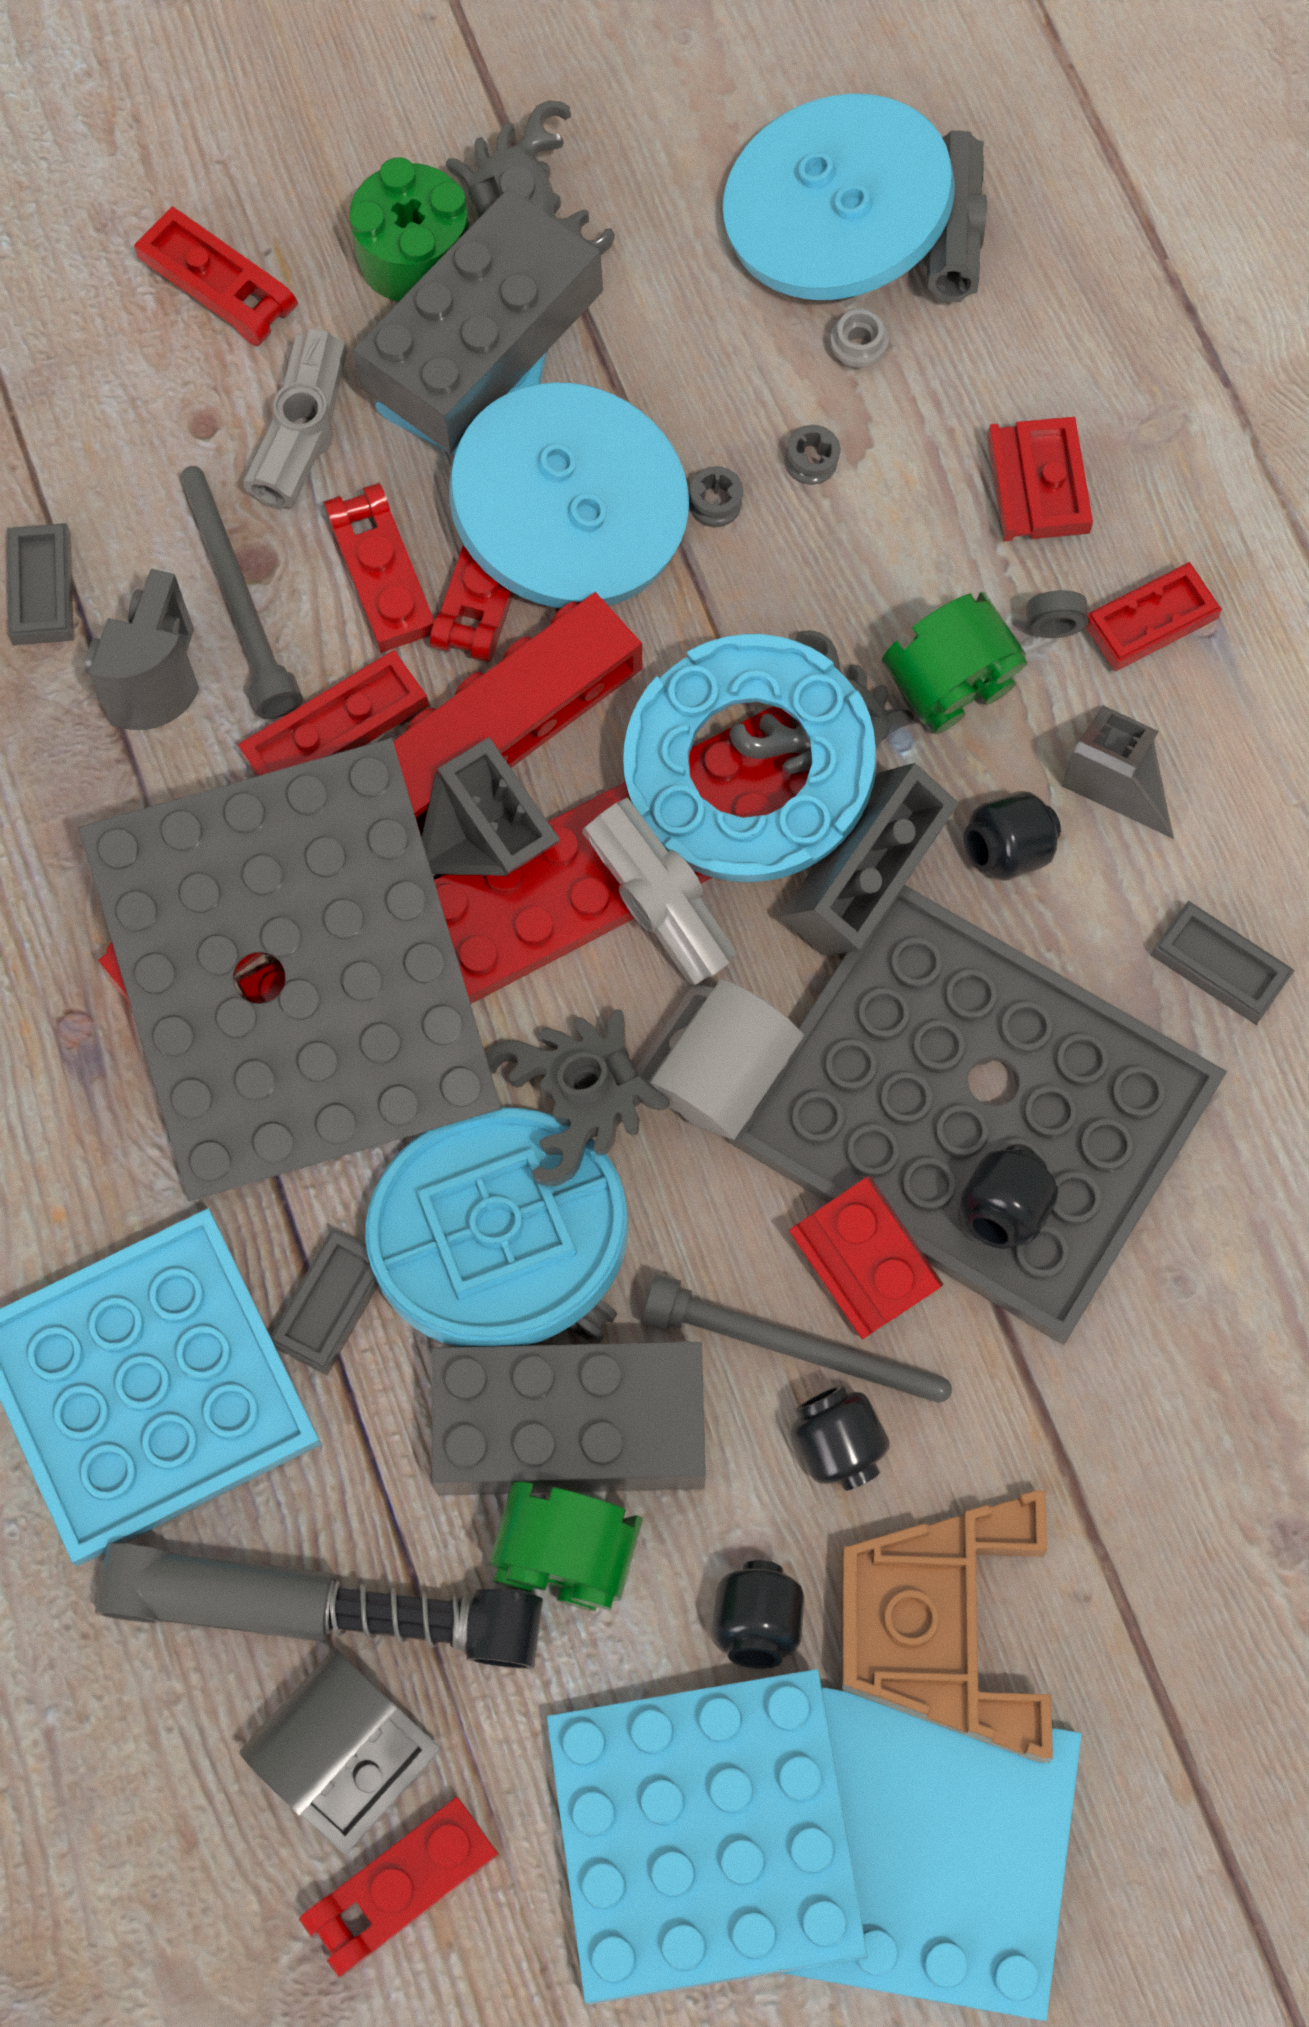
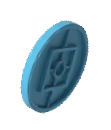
[723,94,955,300]
[449,382,689,608]
[365,1107,629,1347]

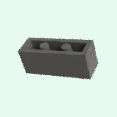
[779,763,959,956]

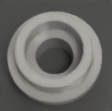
[830,309,889,368]

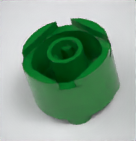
[349,157,469,302]
[881,592,1027,734]
[489,1482,643,1612]

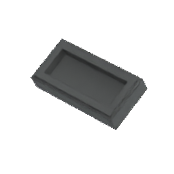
[7,523,74,646]
[1151,900,1295,1026]
[270,1227,378,1376]

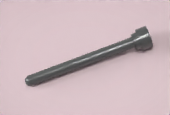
[181,466,303,719]
[641,1273,952,1403]

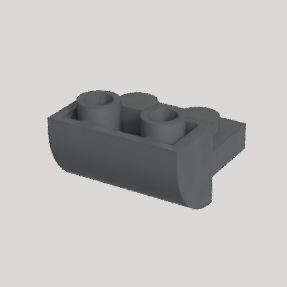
[85,569,199,730]
[239,1647,441,1856]

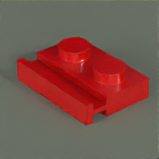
[987,416,1093,542]
[789,1175,944,1340]

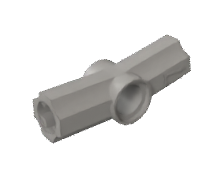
[243,329,347,510]
[582,797,738,985]

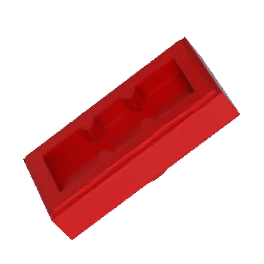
[1086,562,1222,672]

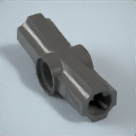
[927,131,987,302]

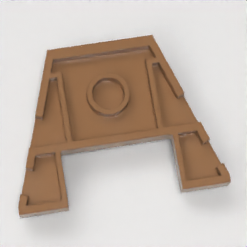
[841,1490,1053,1763]

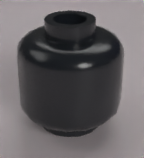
[964,791,1061,881]
[960,1149,1058,1249]
[791,1385,890,1491]
[713,1560,805,1669]

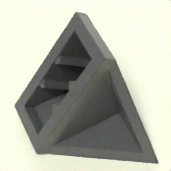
[1062,705,1174,839]
[421,737,560,876]

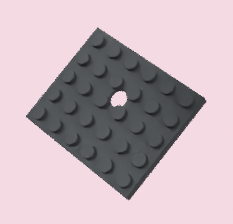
[78,738,501,1202]
[728,885,1227,1345]

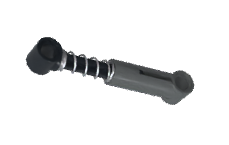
[95,1543,543,1669]

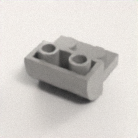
[635,979,804,1140]

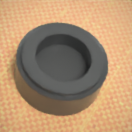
[1026,590,1089,638]

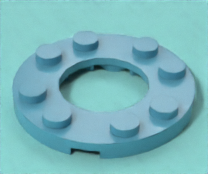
[623,634,877,882]

